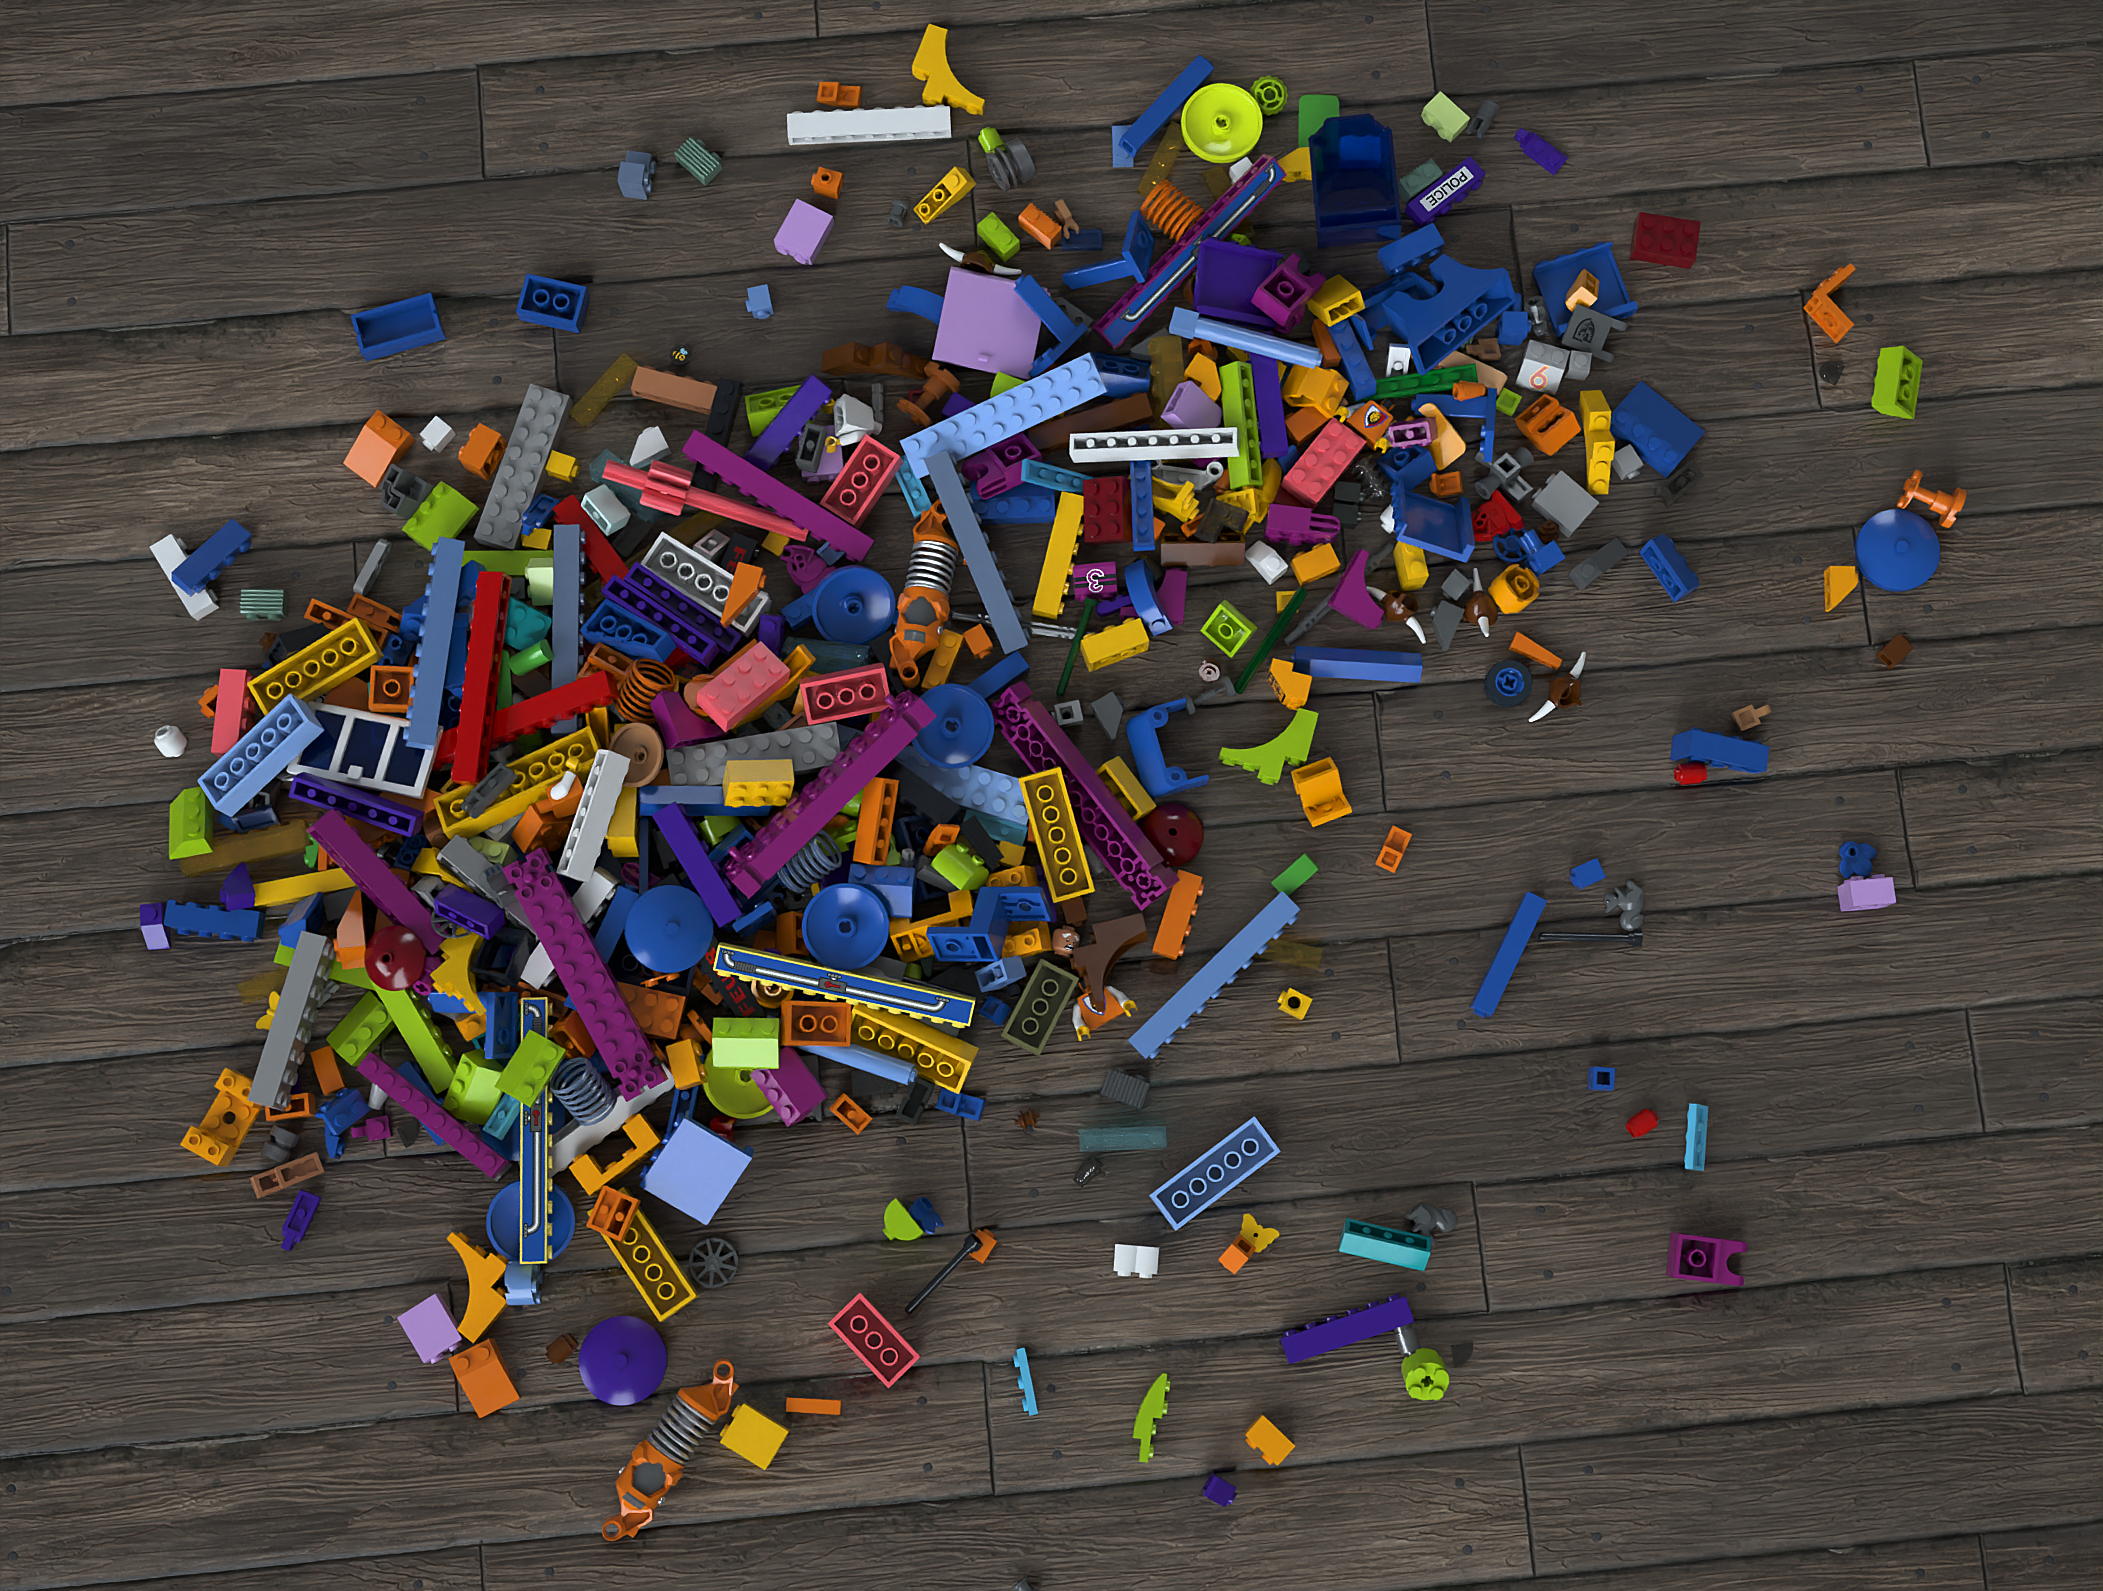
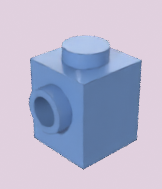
[745,284,774,319]

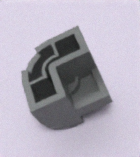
[379,463,433,519]

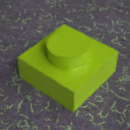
[1496,388,1522,417]

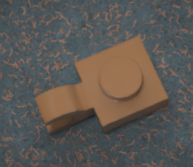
[1053,199,1079,239]
[1462,338,1501,361]
[1731,704,1772,733]

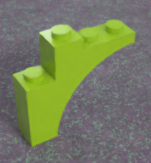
[1218,708,1319,785]

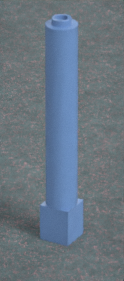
[1169,307,1323,369]
[767,1015,918,1085]

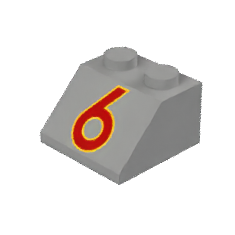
[1515,339,1570,397]

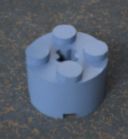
[505,1261,544,1306]

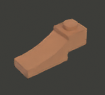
[250,1152,324,1199]

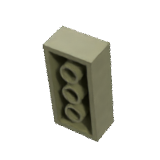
[1001,959,1079,1057]

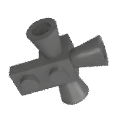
[1475,447,1534,504]

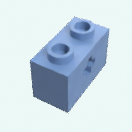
[975,955,1027,992]

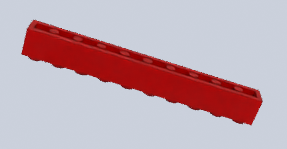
[552,494,694,673]
[451,571,512,786]
[417,670,620,771]

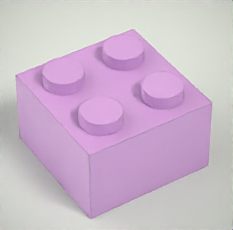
[1837,874,1896,912]

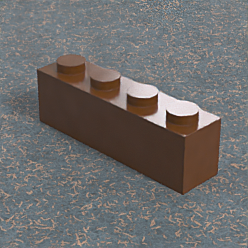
[1160,532,1245,567]

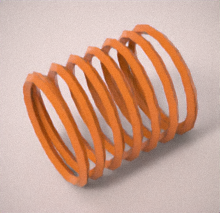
[1140,179,1205,243]
[615,658,676,725]

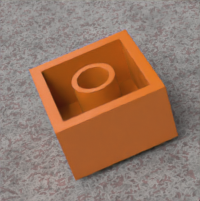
[458,423,508,481]
[368,665,416,714]
[511,804,574,853]

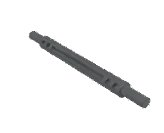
[1284,543,1394,646]
[952,611,1098,640]

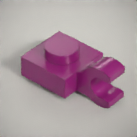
[351,1115,392,1141]

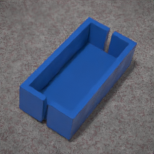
[350,293,447,361]

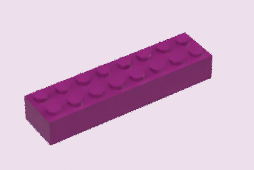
[306,808,450,956]

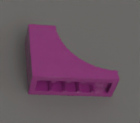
[1327,549,1384,630]
[1120,568,1187,625]
[650,690,729,749]

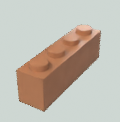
[631,366,718,415]

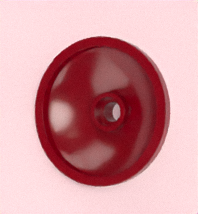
[1140,803,1204,867]
[364,926,426,991]

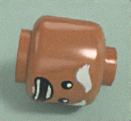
[1051,926,1080,958]

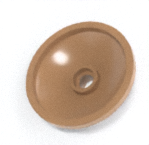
[608,723,664,788]

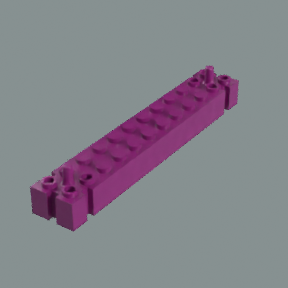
[990,681,1180,911]
[722,690,937,898]
[502,848,669,1102]

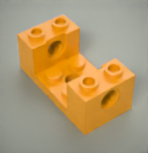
[986,865,1053,958]
[889,890,975,963]
[180,1067,263,1167]
[569,1113,664,1196]

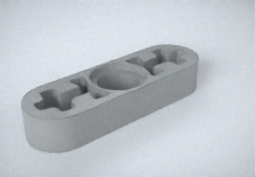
[353,539,392,596]

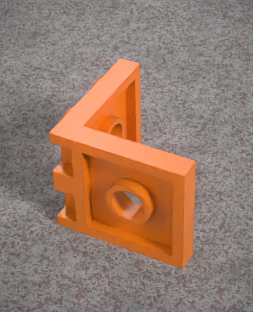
[1803,263,1856,344]

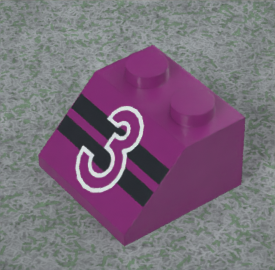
[1072,561,1117,602]

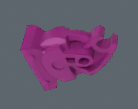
[780,545,836,595]

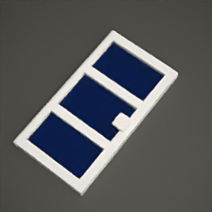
[286,701,444,799]

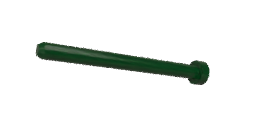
[1056,598,1099,696]

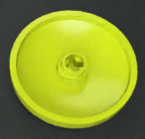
[1181,83,1263,163]
[703,1048,781,1119]

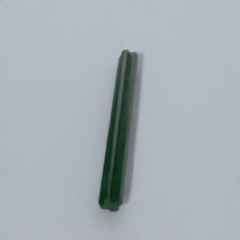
[1234,587,1308,695]

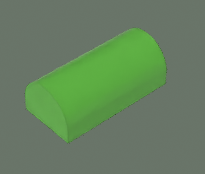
[508,639,555,676]

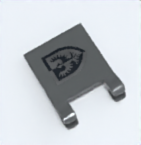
[1561,304,1627,362]

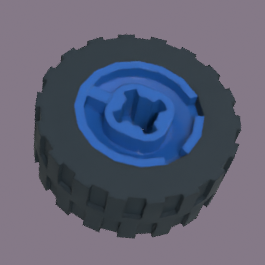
[1484,660,1533,708]

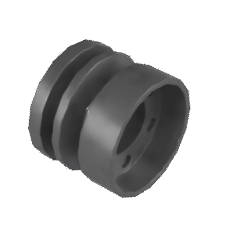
[986,138,1036,192]

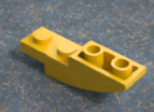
[1227,458,1282,535]

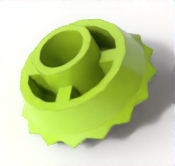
[1250,75,1288,116]

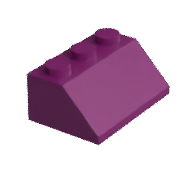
[750,1046,828,1127]

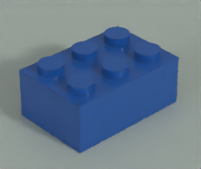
[516,273,590,334]

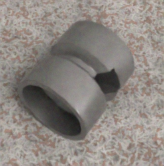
[490,741,524,765]
[260,1124,300,1164]

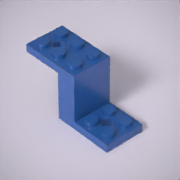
[926,886,1053,961]

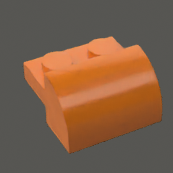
[576,642,634,693]
[586,1185,641,1242]

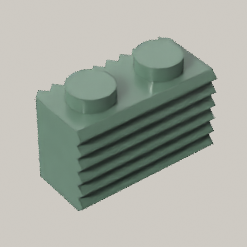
[674,137,722,186]
[1396,158,1443,204]
[240,588,288,621]

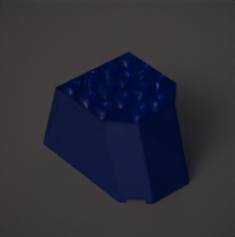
[1308,113,1401,249]

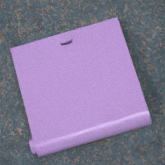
[932,266,1051,381]

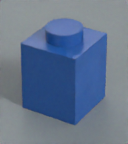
[1569,858,1606,890]
[1587,1066,1615,1091]

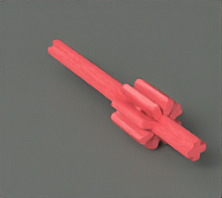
[602,459,809,542]

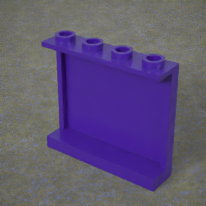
[1192,237,1284,331]

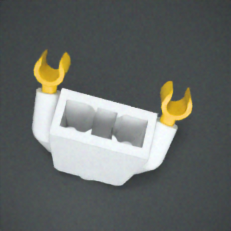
[823,394,882,453]

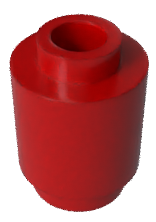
[1674,762,1707,785]
[1625,1108,1659,1138]

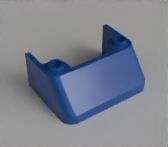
[1347,272,1437,351]
[1125,698,1209,799]

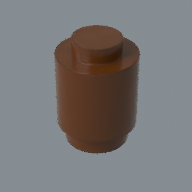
[545,1332,579,1365]

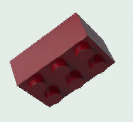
[1629,212,1701,269]
[1083,476,1133,546]

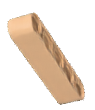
[1410,350,1508,397]

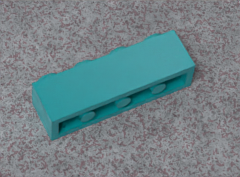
[1339,1218,1431,1271]

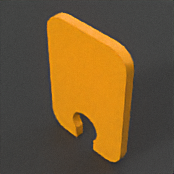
[1405,403,1467,470]

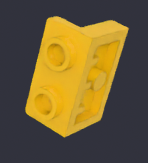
[1216,486,1263,522]

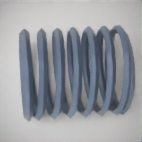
[777,829,842,893]
[550,1057,617,1126]

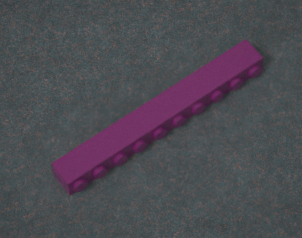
[682,429,876,563]

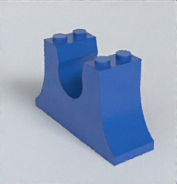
[1382,254,1517,376]

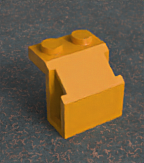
[1281,364,1349,418]
[1291,757,1352,827]

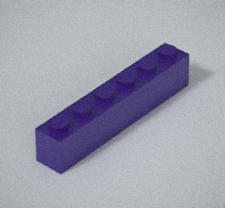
[1244,331,1289,459]
[742,372,832,472]
[624,561,742,656]
[601,574,720,667]
[289,772,425,837]
[652,801,744,928]
[1280,1293,1414,1364]

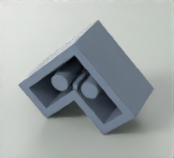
[617,150,656,200]

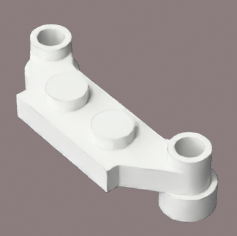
[1151,459,1223,493]

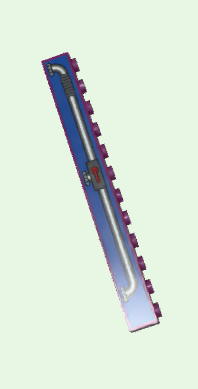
[1092,154,1287,349]

